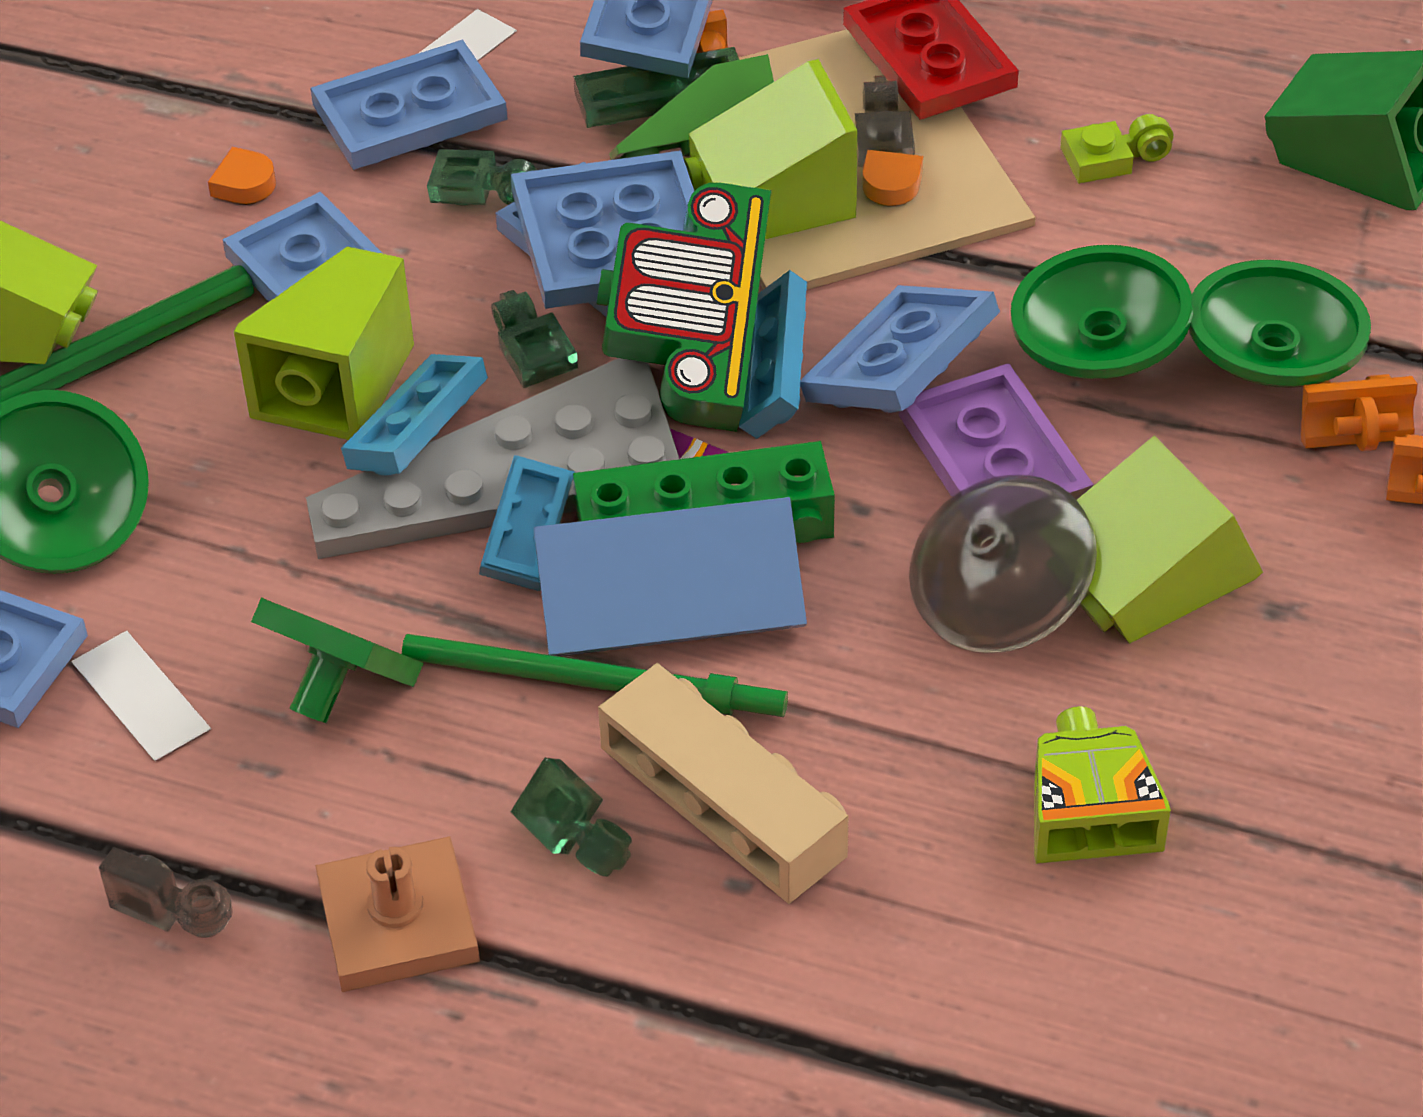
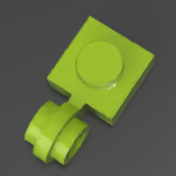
[1060,114,1174,184]

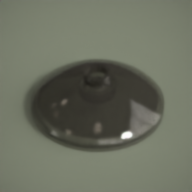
[909,474,1097,653]

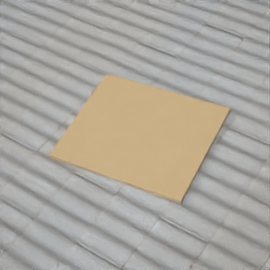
[648,29,1036,290]

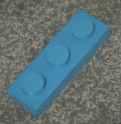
[739,270,807,439]
[341,354,488,476]

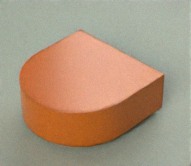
[208,146,276,204]
[862,150,924,206]

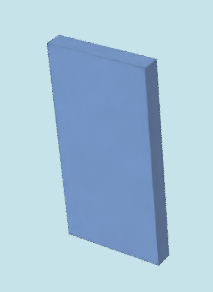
[534,497,807,656]

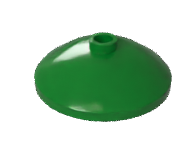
[1011,245,1193,379]
[1189,260,1371,388]
[0,390,149,574]

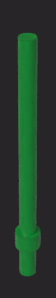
[402,634,788,717]

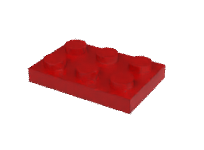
[843,0,1019,120]

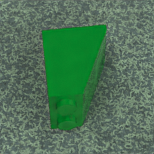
[1264,50,1423,210]

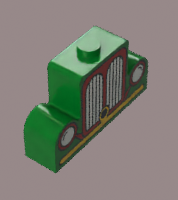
[596,182,771,432]

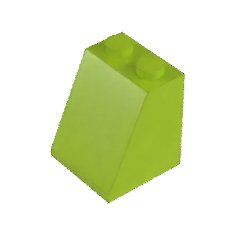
[684,59,857,239]
[0,221,98,364]
[234,246,414,440]
[1036,435,1263,644]

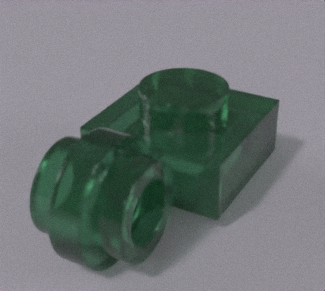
[427,149,537,205]
[491,290,578,389]
[510,757,632,877]

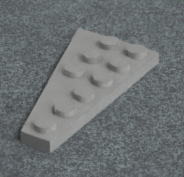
[306,358,679,559]

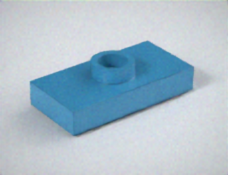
[479,455,575,591]

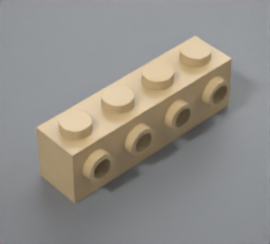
[598,663,848,904]

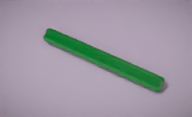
[0,265,254,403]

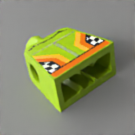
[1034,706,1171,864]

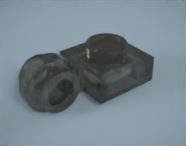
[854,75,915,167]
[99,847,233,938]

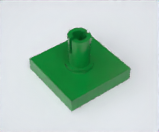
[251,597,424,724]

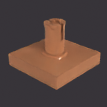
[315,836,480,992]

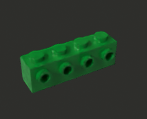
[573,441,835,543]

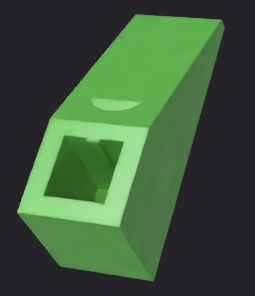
[609,54,774,160]

